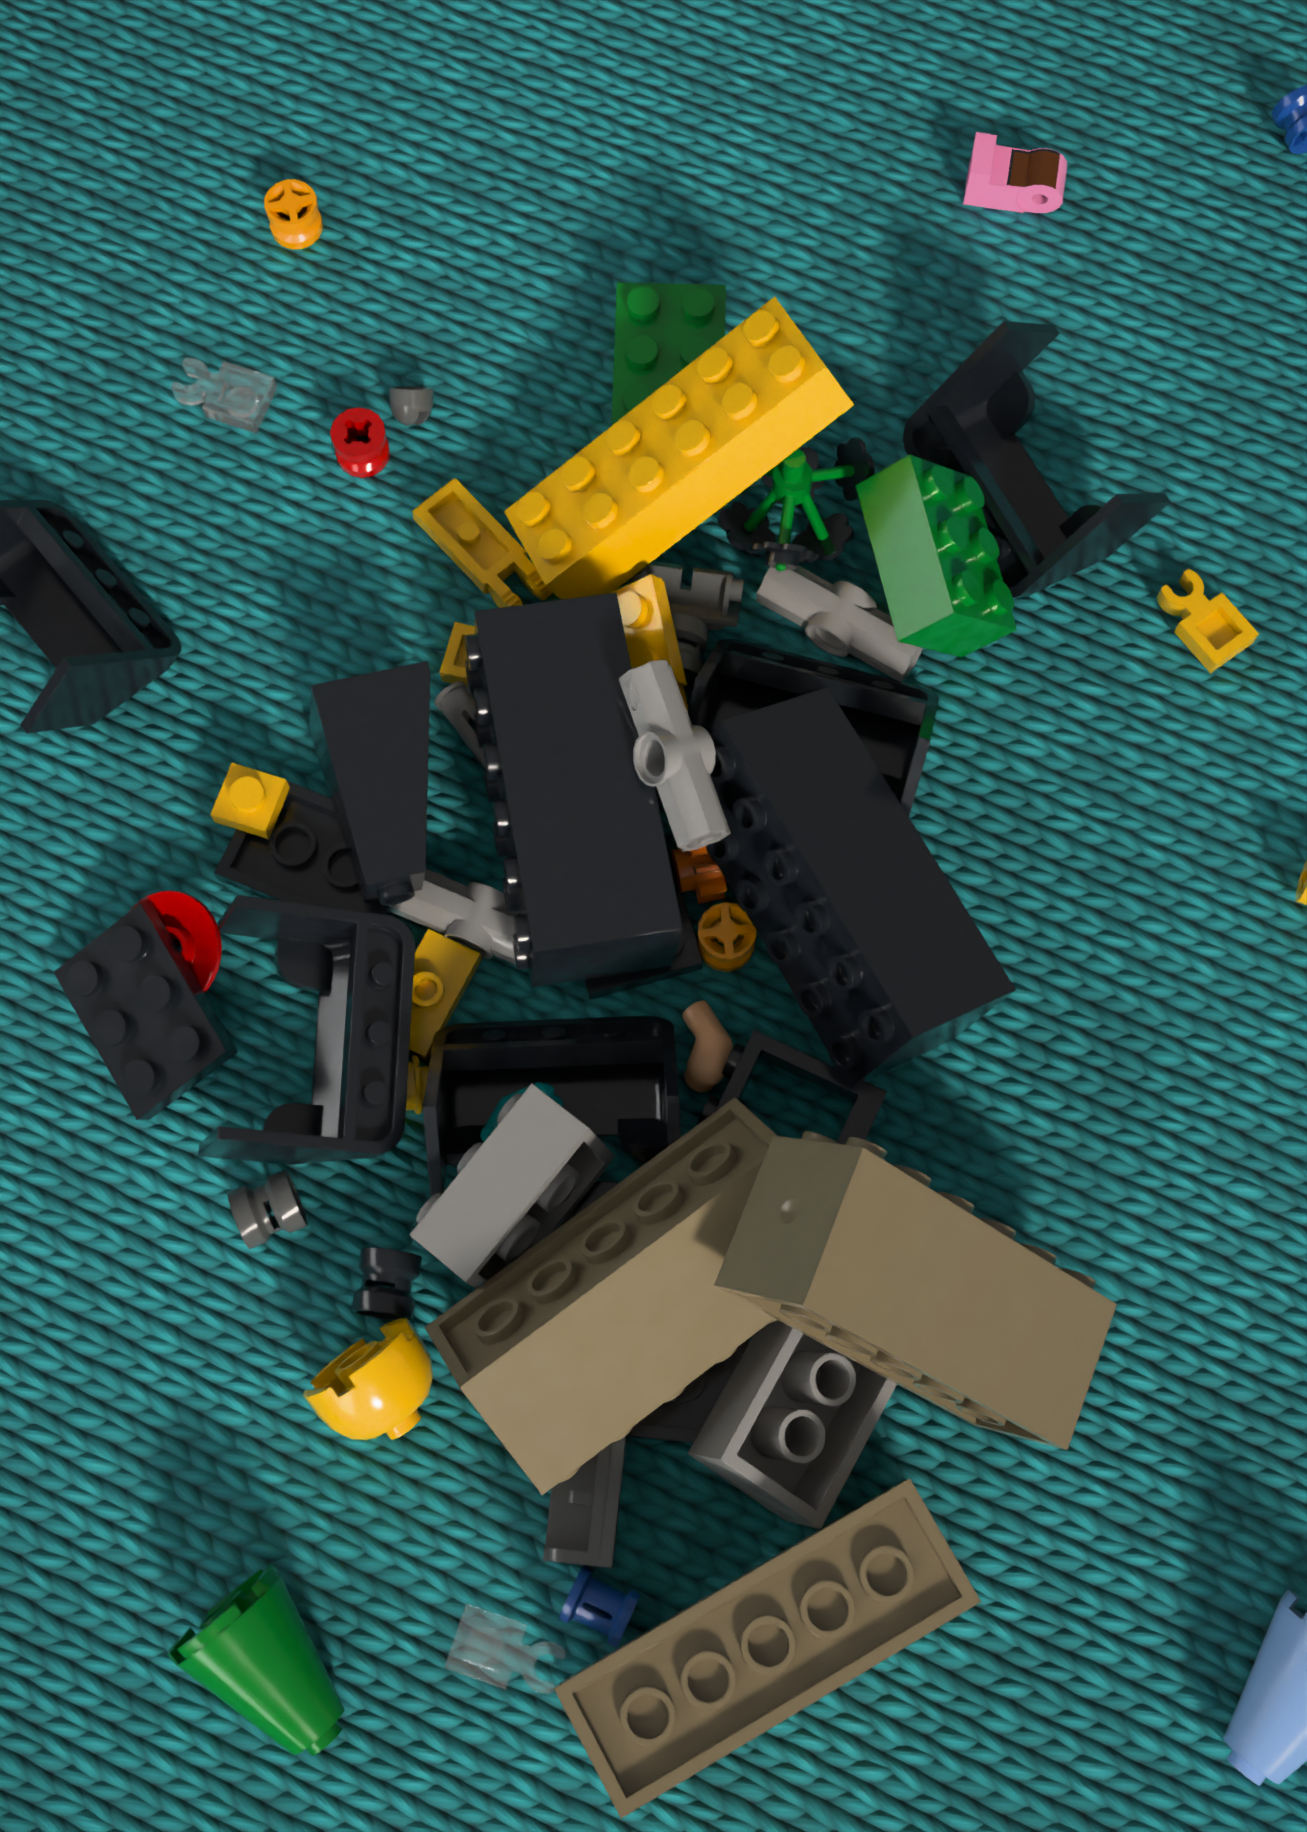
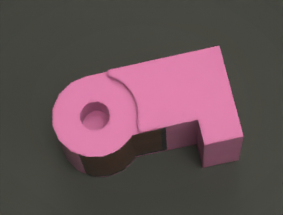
[963,132,1067,213]

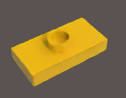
[409,929,482,1061]

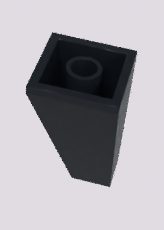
[309,661,430,906]

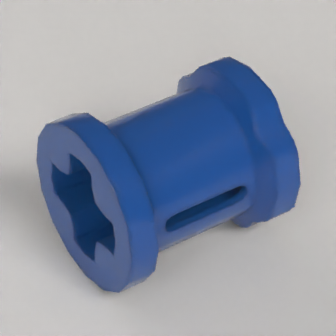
[558,1565,641,1648]

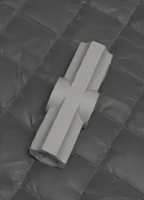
[756,566,924,682]
[619,660,731,852]
[389,869,518,965]

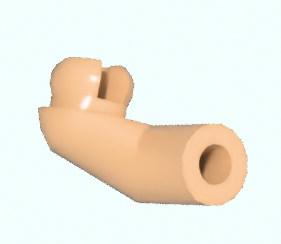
[682,1000,733,1093]

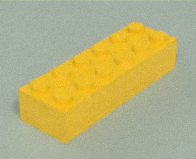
[504,296,854,600]

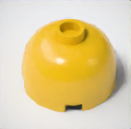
[303,1318,433,1440]

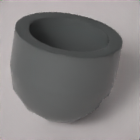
[389,386,433,426]

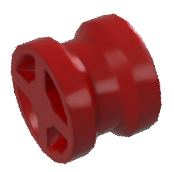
[330,407,390,478]

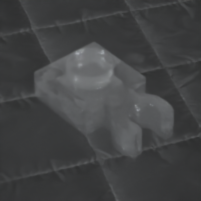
[171,358,277,434]
[444,1603,567,1694]

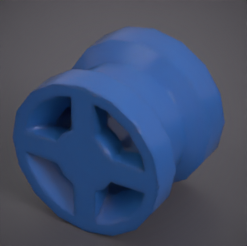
[1271,85,1307,154]

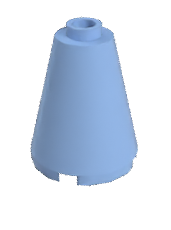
[1223,1590,1307,1786]

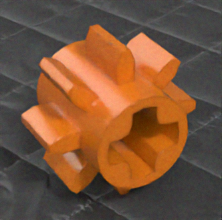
[671,846,728,904]

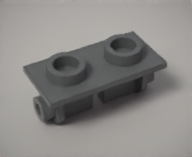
[629,561,744,630]

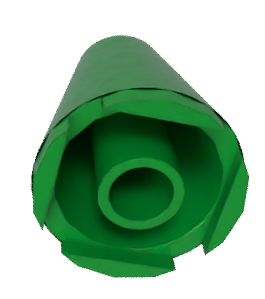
[167,1563,345,1756]

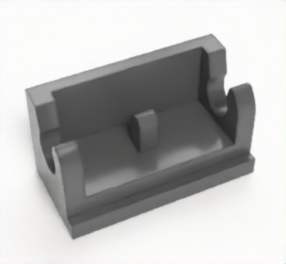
[543,1436,627,1568]

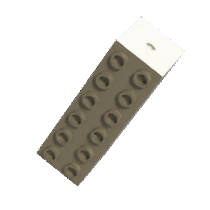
[424,1097,777,1495]
[714,1131,1117,1450]
[554,1478,981,1818]

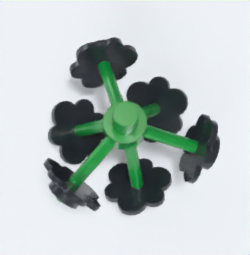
[717,437,875,572]

